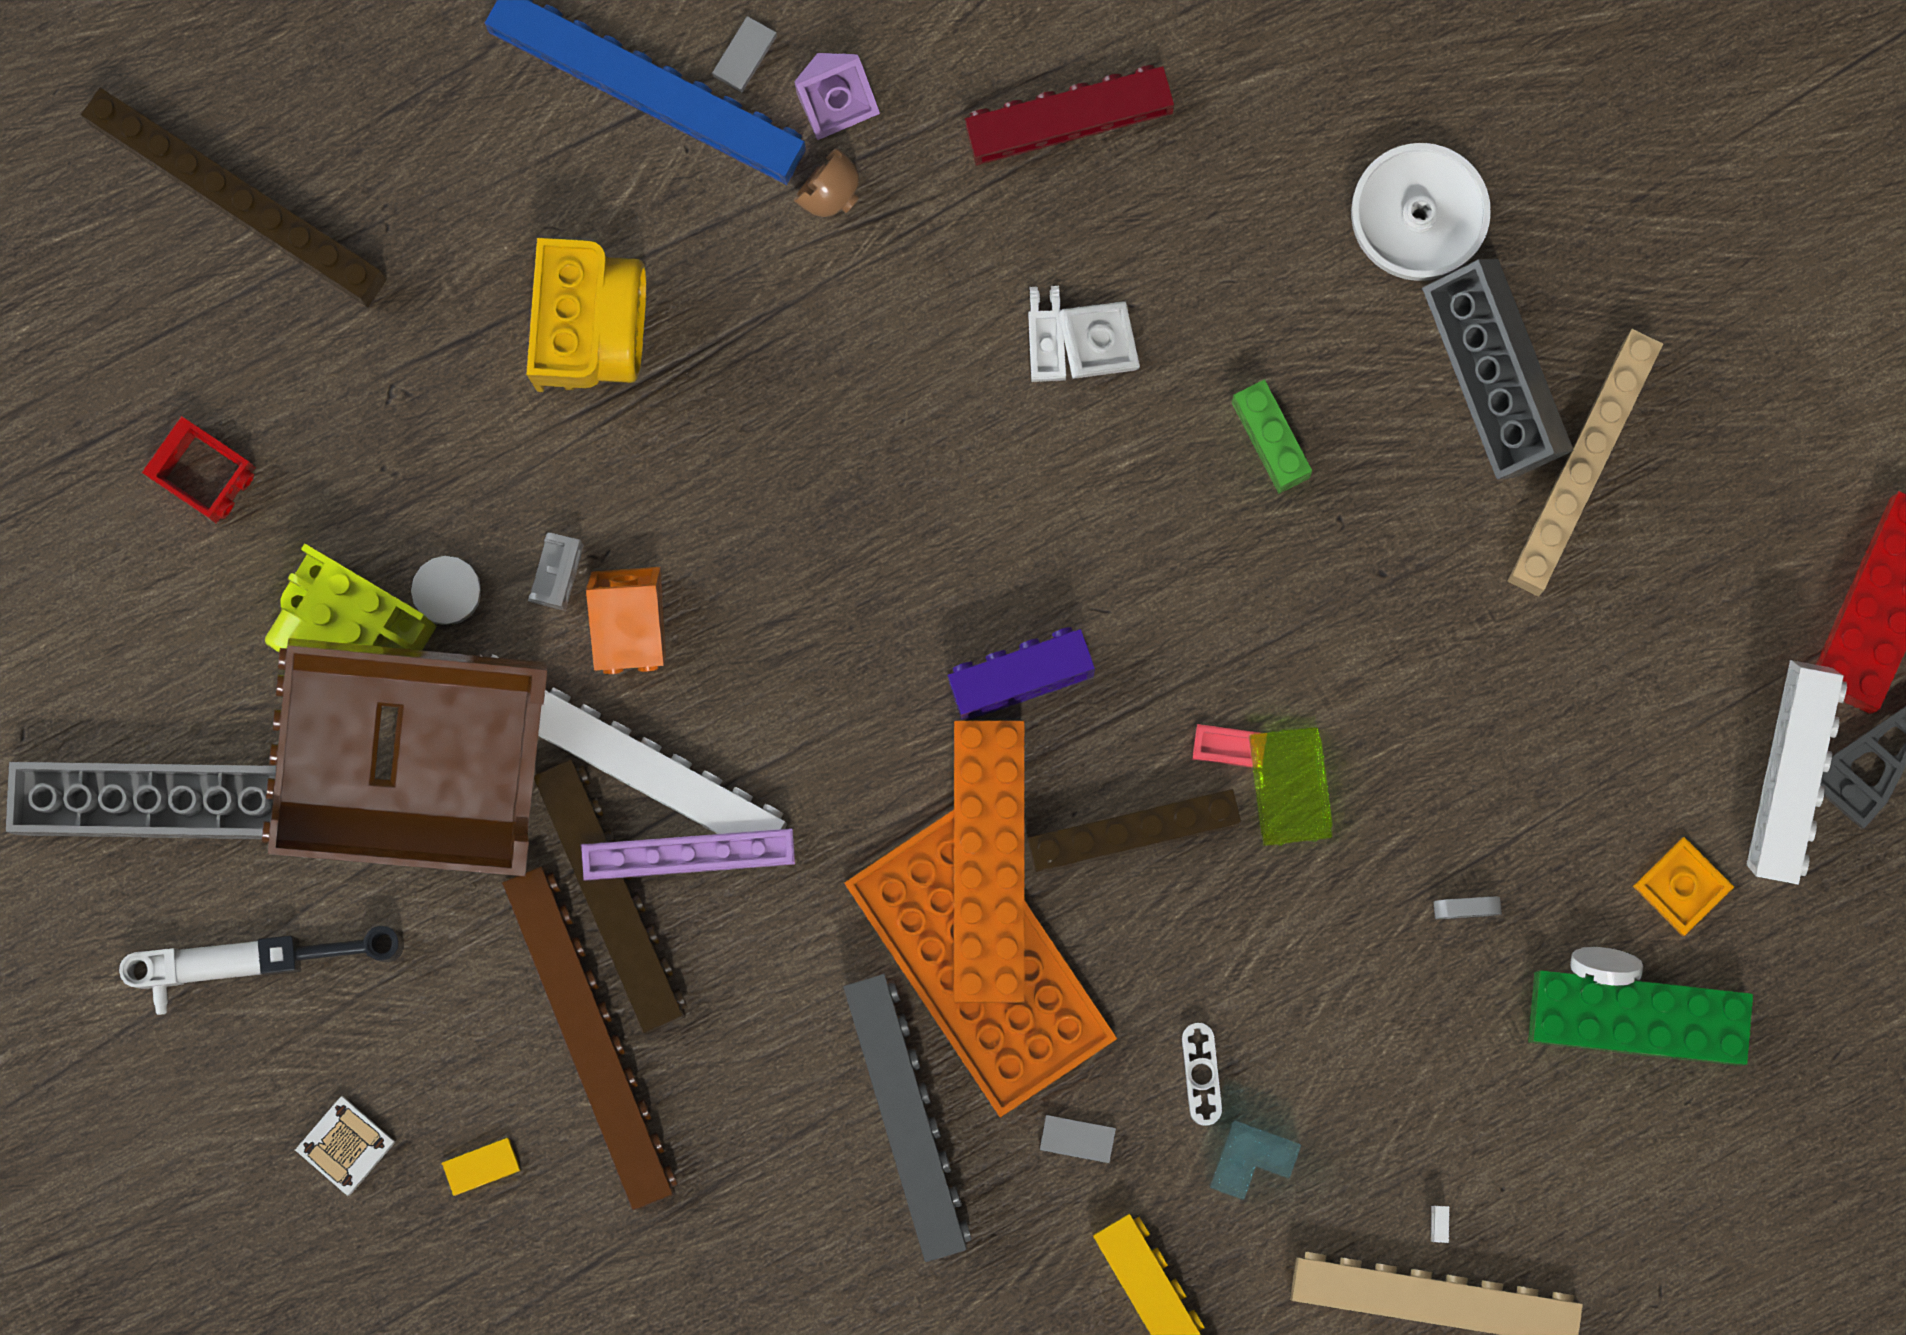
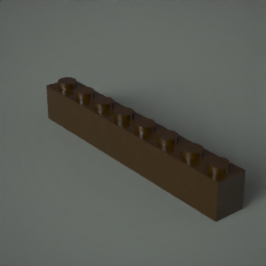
[534,759,688,1034]

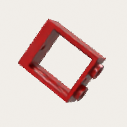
[142,416,256,524]

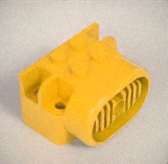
[526,238,646,392]

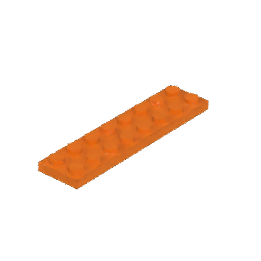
[954,721,1025,1003]

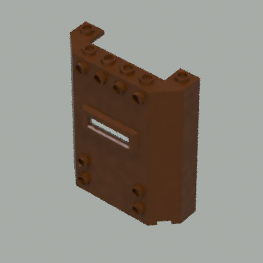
[262,638,547,876]

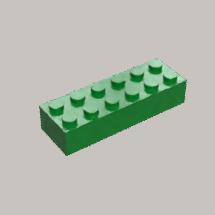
[1528,970,1753,1066]

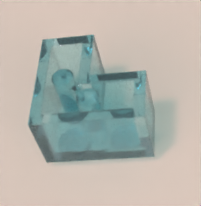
[1208,1120,1301,1200]

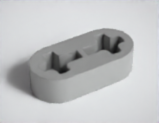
[1433,896,1502,919]

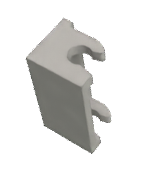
[528,533,584,611]

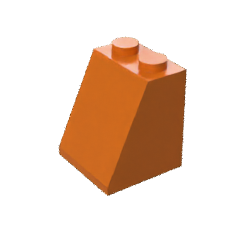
[586,567,666,674]

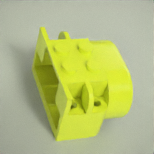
[265,544,437,652]

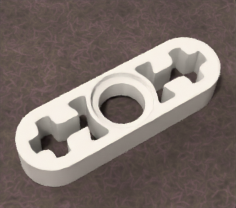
[1182,1023,1222,1126]

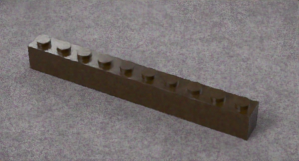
[81,87,387,308]

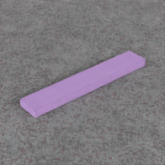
[582,829,795,881]

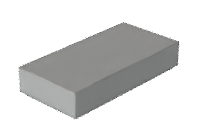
[712,16,777,93]
[1040,1115,1116,1163]

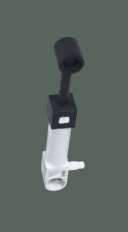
[119,926,404,1015]

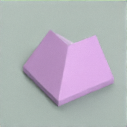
[794,53,880,140]

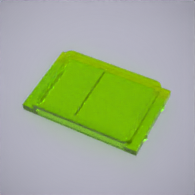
[1249,727,1332,846]

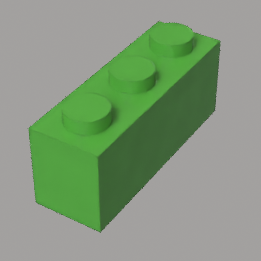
[1232,379,1312,494]

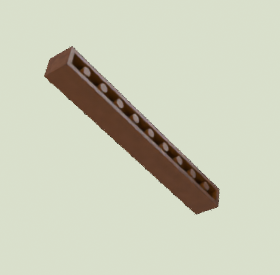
[502,867,678,1210]

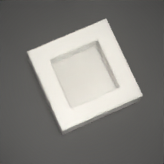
[1431,1206,1449,1243]

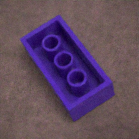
[948,627,1095,721]

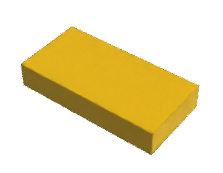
[442,1138,521,1196]

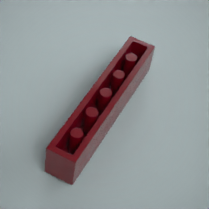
[965,65,1174,166]

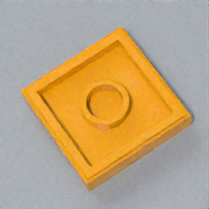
[1633,837,1734,936]

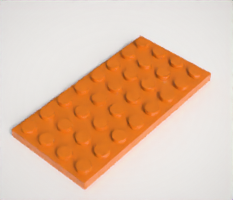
[844,810,1117,1118]

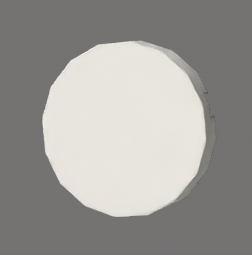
[411,556,481,625]
[1570,947,1643,985]

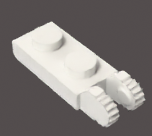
[1028,285,1066,382]

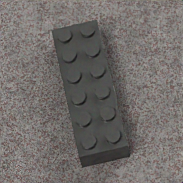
[1422,259,1574,480]

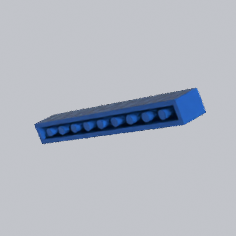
[485,0,806,185]

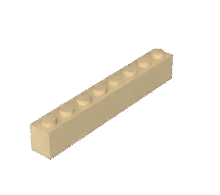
[1507,329,1663,597]
[1290,1252,1583,1335]

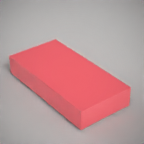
[1192,724,1266,769]

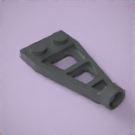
[1820,706,1906,829]

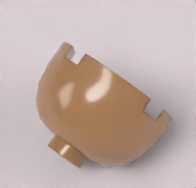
[794,148,859,217]

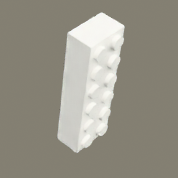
[1747,660,1847,885]

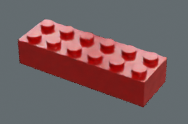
[1816,491,1906,714]

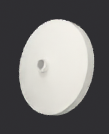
[1351,143,1490,281]

